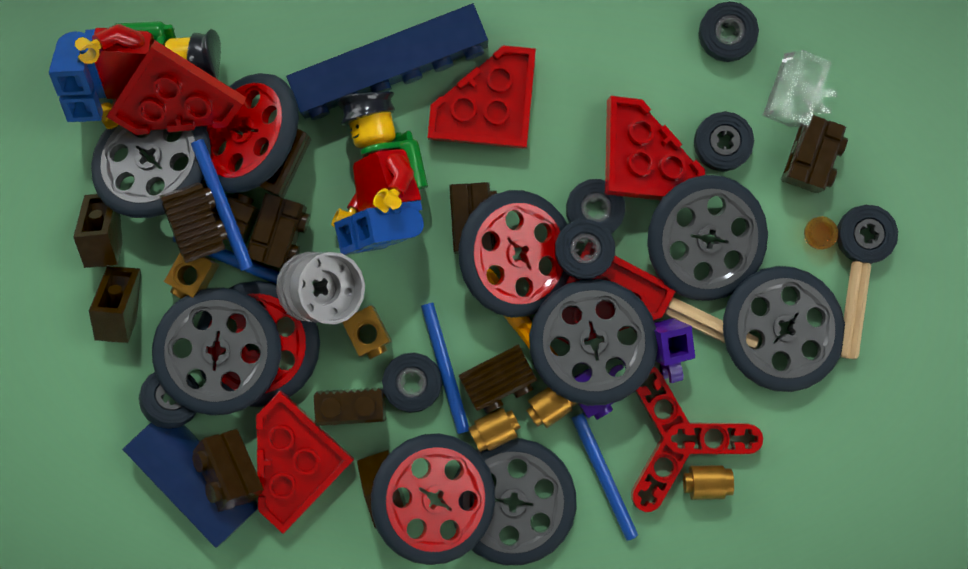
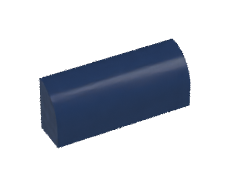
[122,423,258,548]

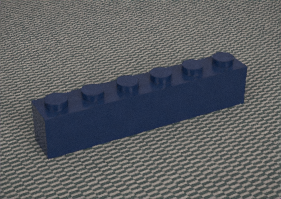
[286,3,488,120]

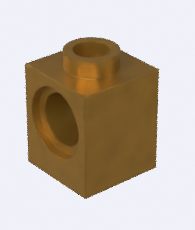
[164,253,220,299]
[342,305,392,359]

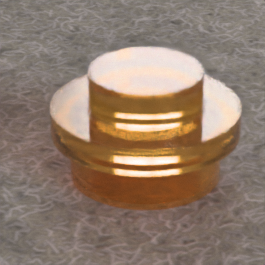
[804,216,838,250]

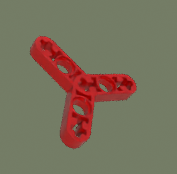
[631,367,763,512]

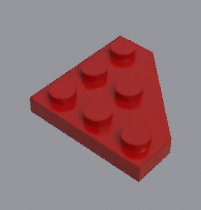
[106,40,246,135]
[427,45,536,149]
[605,96,705,201]
[556,242,676,345]
[256,390,354,534]

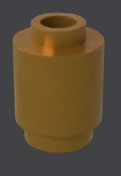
[526,387,577,428]
[468,407,521,452]
[683,465,734,500]

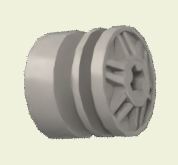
[276,252,365,324]

